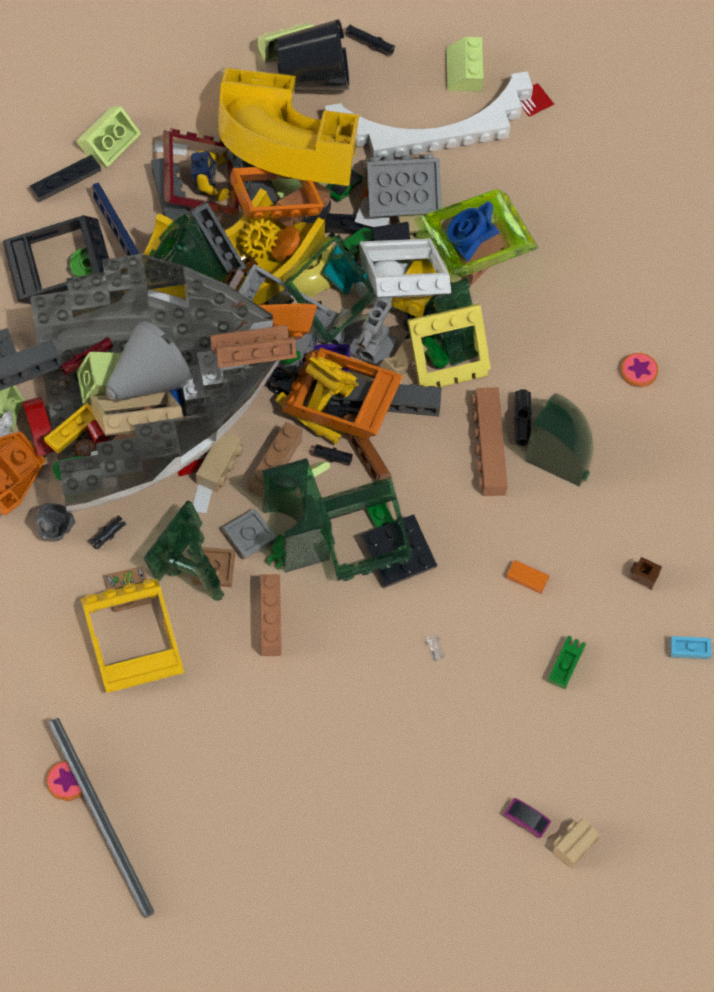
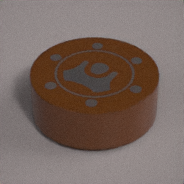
[76,439,96,458]

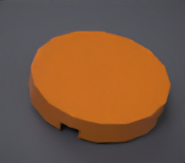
[271,226,300,261]

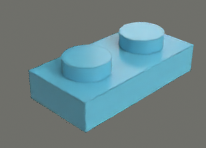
[670,636,712,659]

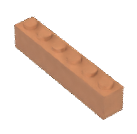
[472,387,508,496]

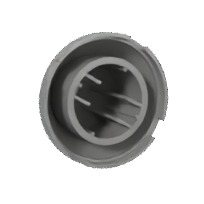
[106,321,191,401]

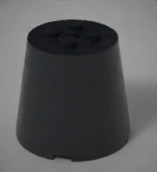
[276,19,350,90]

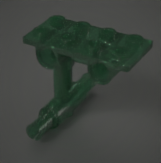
[401,277,478,366]
[144,500,224,601]

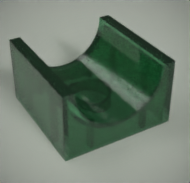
[262,458,332,573]

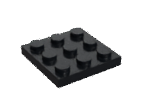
[360,514,438,588]

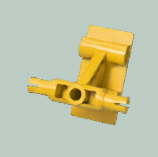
[275,356,359,445]

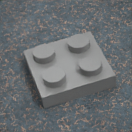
[223,509,277,559]

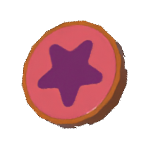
[621,353,658,387]
[47,761,86,801]

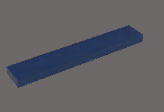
[92,182,140,264]

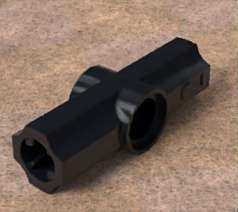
[513,389,532,446]

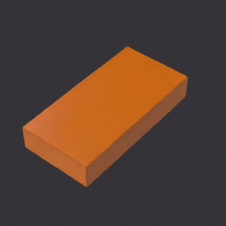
[506,560,550,594]

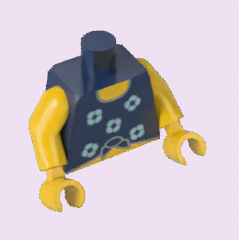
[191,150,229,202]

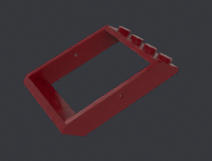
[163,128,239,216]

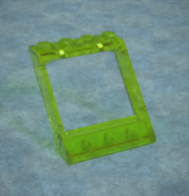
[421,189,538,277]

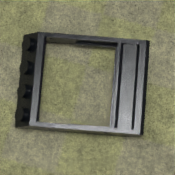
[3,215,115,305]

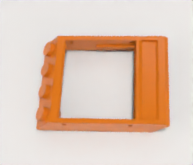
[282,348,403,439]

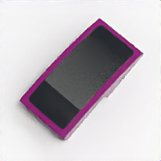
[503,798,551,838]

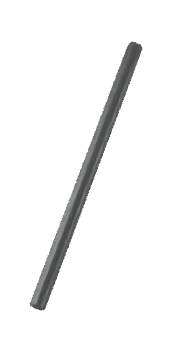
[49,718,154,918]

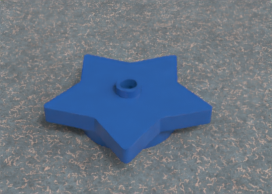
[439,201,500,261]

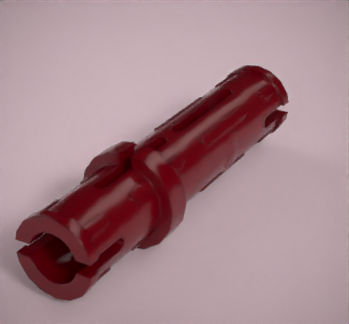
[60,337,113,376]

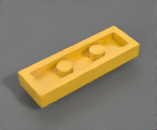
[44,403,96,453]

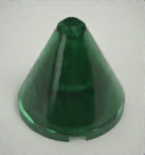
[144,214,226,286]

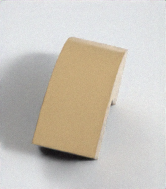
[379,338,427,375]

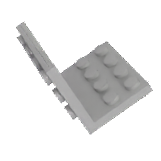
[362,154,442,217]

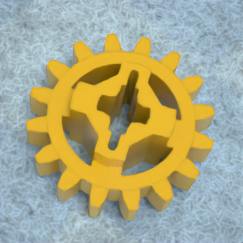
[239,218,278,258]

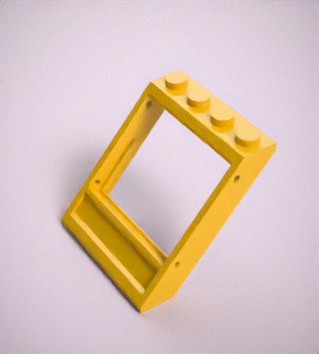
[80,579,184,693]

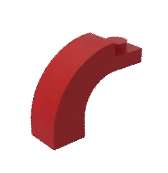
[21,397,55,456]

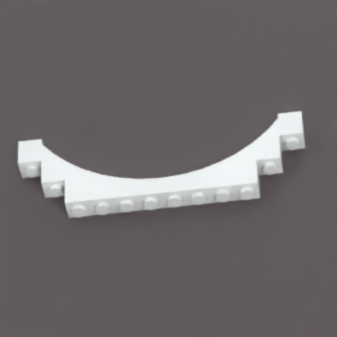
[325,71,533,160]

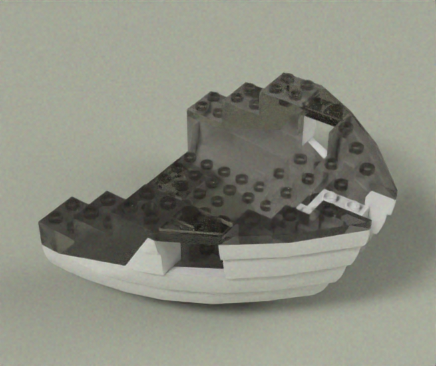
[30,254,280,512]

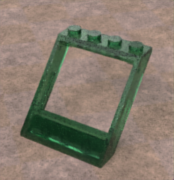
[318,477,413,581]

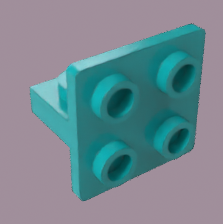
[323,245,368,295]

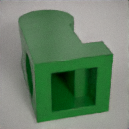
[341,228,372,261]

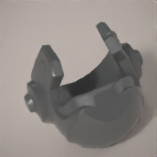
[34,503,75,541]

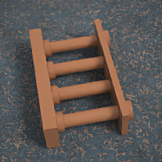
[210,325,297,368]

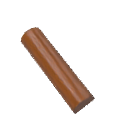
[343,414,391,485]

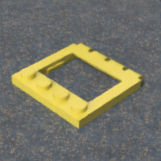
[407,304,491,387]

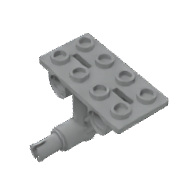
[319,297,398,366]

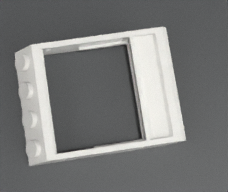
[359,238,451,298]

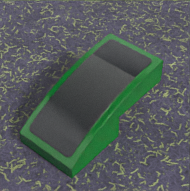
[328,169,363,201]

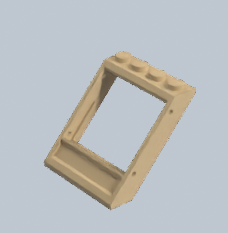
[90,391,184,436]

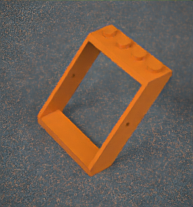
[230,167,324,219]

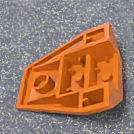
[227,303,317,340]
[0,431,46,515]

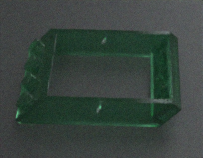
[283,232,376,344]

